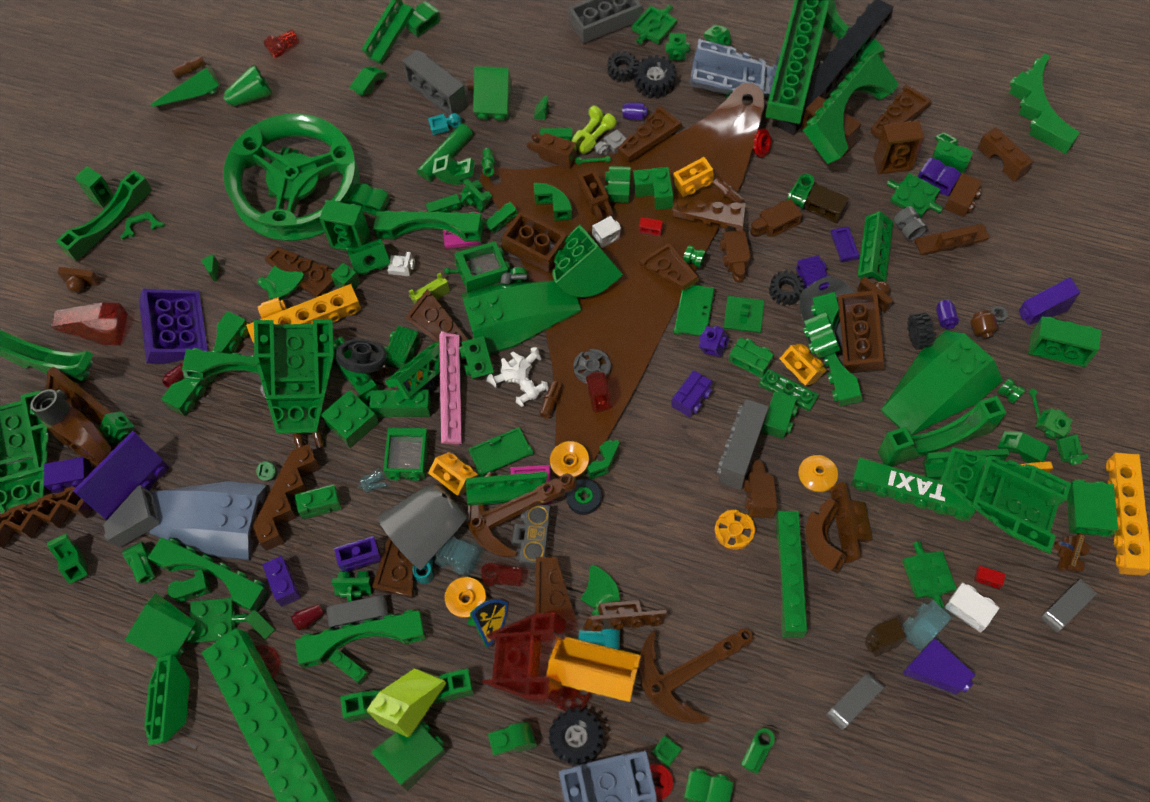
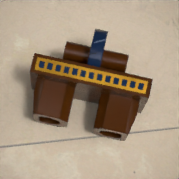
[1054,533,1091,573]

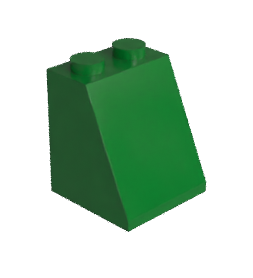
[473,66,512,121]
[125,593,196,659]
[371,720,446,791]

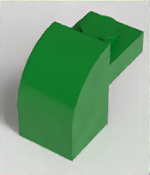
[433,154,475,185]
[47,533,88,584]
[488,722,537,756]

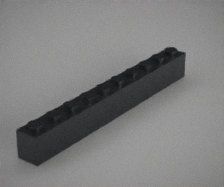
[777,0,894,136]

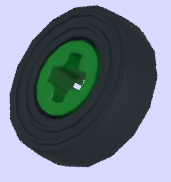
[566,479,602,515]

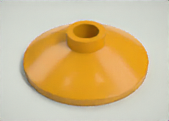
[550,441,589,478]
[798,455,838,492]
[445,577,486,618]

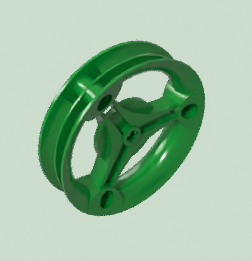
[223,113,360,241]

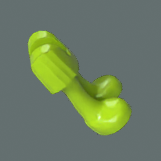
[571,106,617,154]

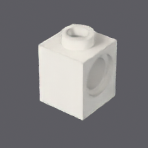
[592,216,621,248]

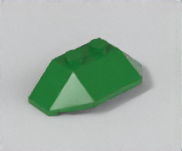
[144,655,190,745]

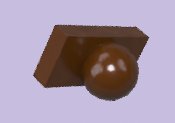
[57,267,100,293]
[857,277,893,313]

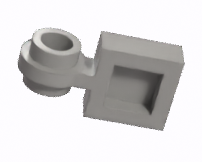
[595,130,626,156]

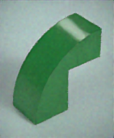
[534,183,572,221]

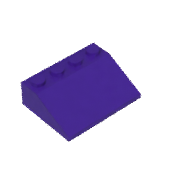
[139,289,208,364]
[73,431,169,521]

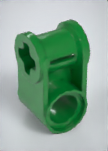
[786,174,814,209]

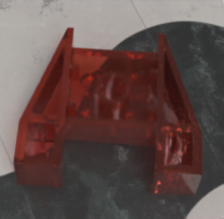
[482,612,566,705]

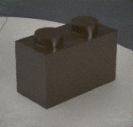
[804,184,849,223]
[865,617,907,657]

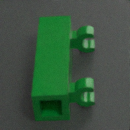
[333,336,378,403]

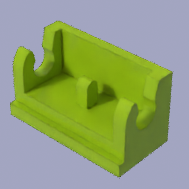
[409,273,450,304]

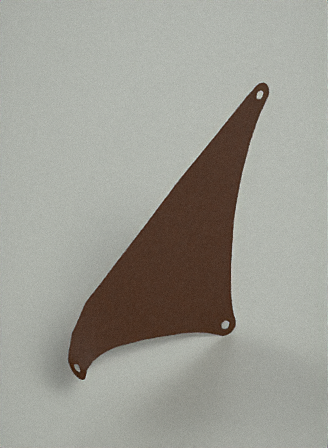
[480,83,764,483]

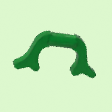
[120,212,165,240]

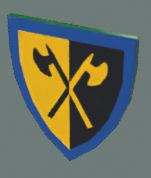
[468,600,508,648]

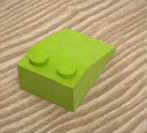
[367,669,446,738]

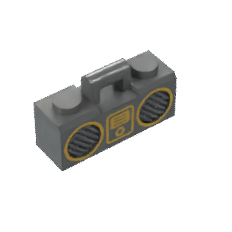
[511,505,551,569]

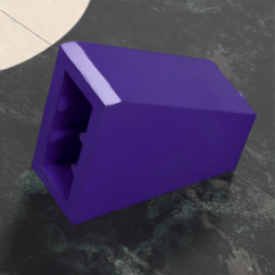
[1019,277,1081,325]
[902,638,975,694]

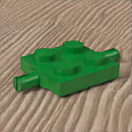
[632,4,677,45]
[887,173,944,218]
[902,541,957,610]
[189,598,248,644]

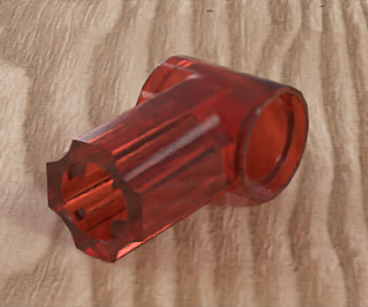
[264,29,299,58]
[481,562,522,586]

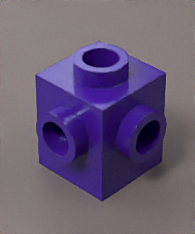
[699,326,729,357]

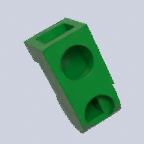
[168,569,211,603]

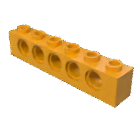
[246,284,361,344]
[1106,453,1150,576]

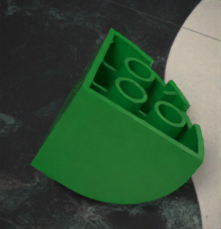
[552,224,623,297]

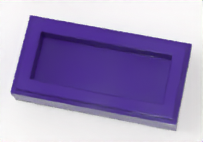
[831,226,859,263]

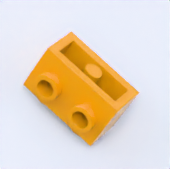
[673,157,714,197]
[779,344,827,385]
[428,452,478,496]

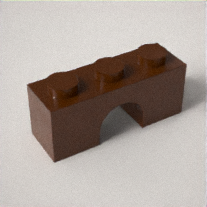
[978,127,1034,182]

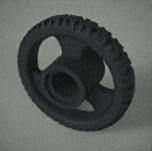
[336,339,386,373]

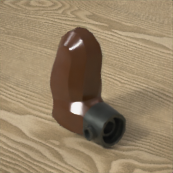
[30,389,112,467]

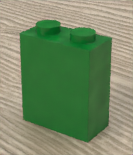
[1067,480,1118,537]

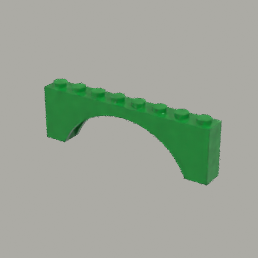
[803,52,899,164]

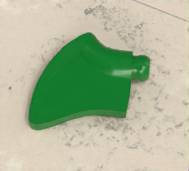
[257,266,305,300]
[580,565,620,616]

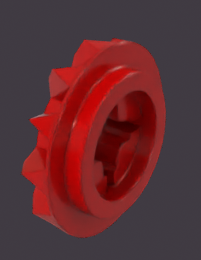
[753,129,771,157]
[649,764,673,801]

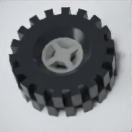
[634,55,677,99]
[549,708,603,767]

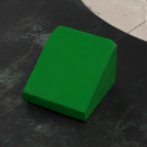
[534,96,549,120]
[202,254,219,282]

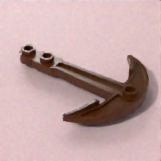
[467,472,577,557]
[639,628,753,724]

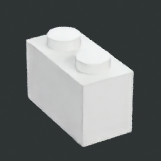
[945,583,999,633]

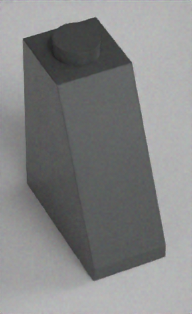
[103,485,160,548]

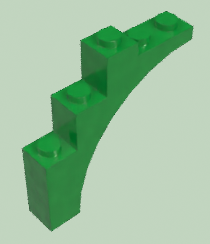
[1009,53,1080,154]
[0,329,94,383]

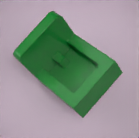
[1055,434,1089,465]

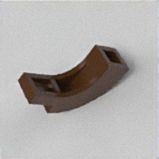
[806,498,848,574]

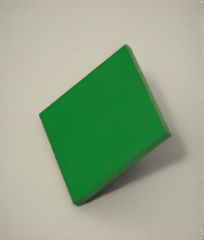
[724,296,764,333]

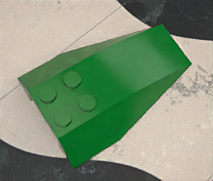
[461,280,581,355]
[254,319,334,434]
[881,330,1003,435]
[0,390,48,514]
[940,447,1071,554]

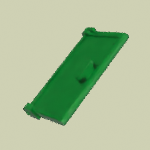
[673,285,715,336]
[468,427,534,477]

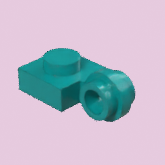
[428,113,462,135]

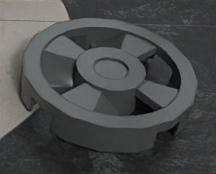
[573,349,611,385]

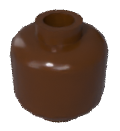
[970,310,999,339]

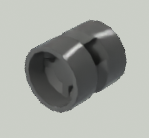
[893,206,928,241]

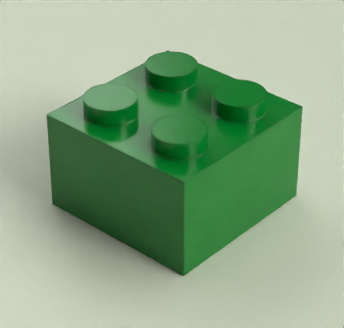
[321,390,379,448]

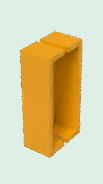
[546,635,641,702]

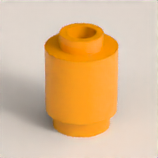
[258,297,287,319]

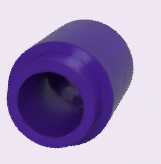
[623,102,648,120]
[936,300,959,329]

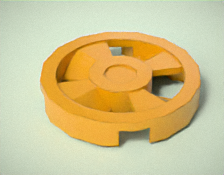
[714,510,755,550]

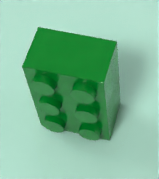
[319,200,371,251]
[1027,316,1101,367]

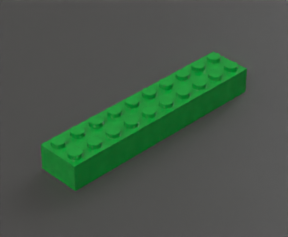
[765,0,830,124]
[201,628,338,802]

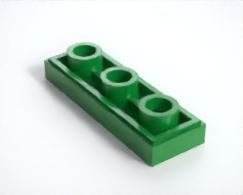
[758,369,819,412]

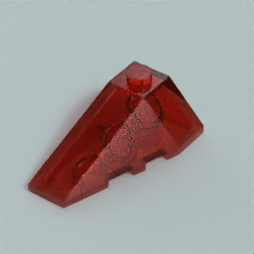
[51,302,128,346]

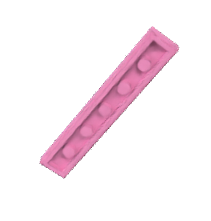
[439,332,462,445]

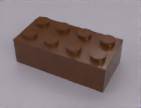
[838,290,885,373]

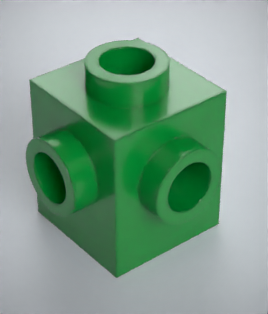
[703,25,732,46]
[665,33,689,60]
[1035,408,1073,439]
[99,411,134,444]

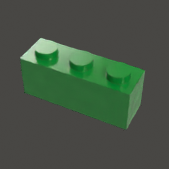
[370,390,431,417]

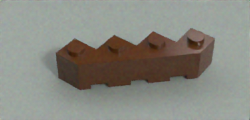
[253,444,320,551]
[0,486,93,549]

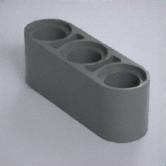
[1040,578,1097,633]
[327,596,388,630]
[826,672,884,731]

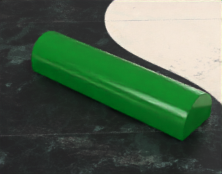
[417,124,473,182]

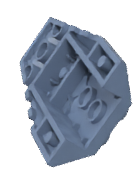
[689,39,777,97]
[146,481,268,561]
[559,751,656,802]

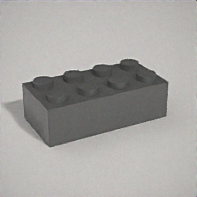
[568,0,642,44]
[403,49,467,116]
[716,399,769,490]

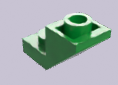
[349,66,386,96]
[998,431,1050,463]
[587,439,619,480]

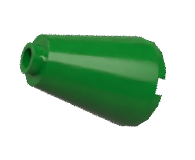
[223,64,273,107]

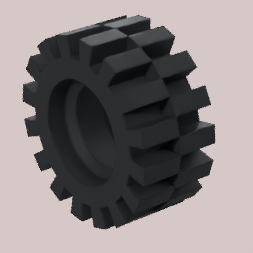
[607,50,637,83]
[769,270,804,306]
[907,312,935,348]

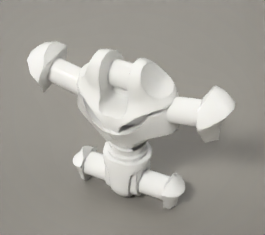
[486,347,549,407]

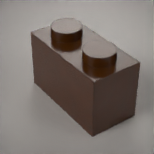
[944,173,982,217]

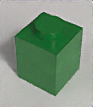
[331,262,361,290]

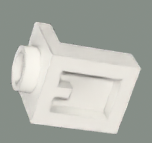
[388,252,415,276]

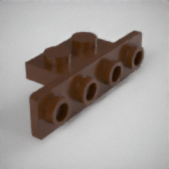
[915,224,989,255]
[830,482,872,564]
[584,600,667,632]

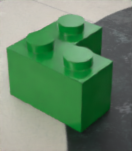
[633,167,673,210]

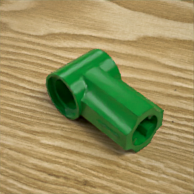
[122,541,156,584]
[740,728,775,774]

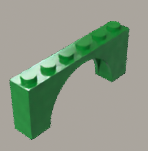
[877,396,1007,467]

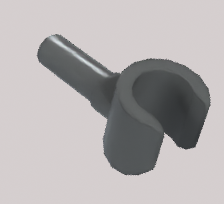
[501,272,527,284]

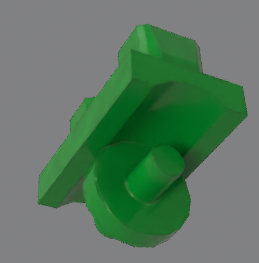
[461,179,492,212]
[332,571,372,602]

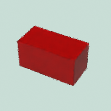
[639,217,663,236]
[974,566,1006,589]

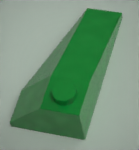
[150,66,220,107]

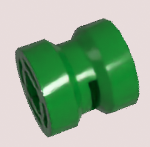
[683,245,706,268]
[997,378,1026,405]

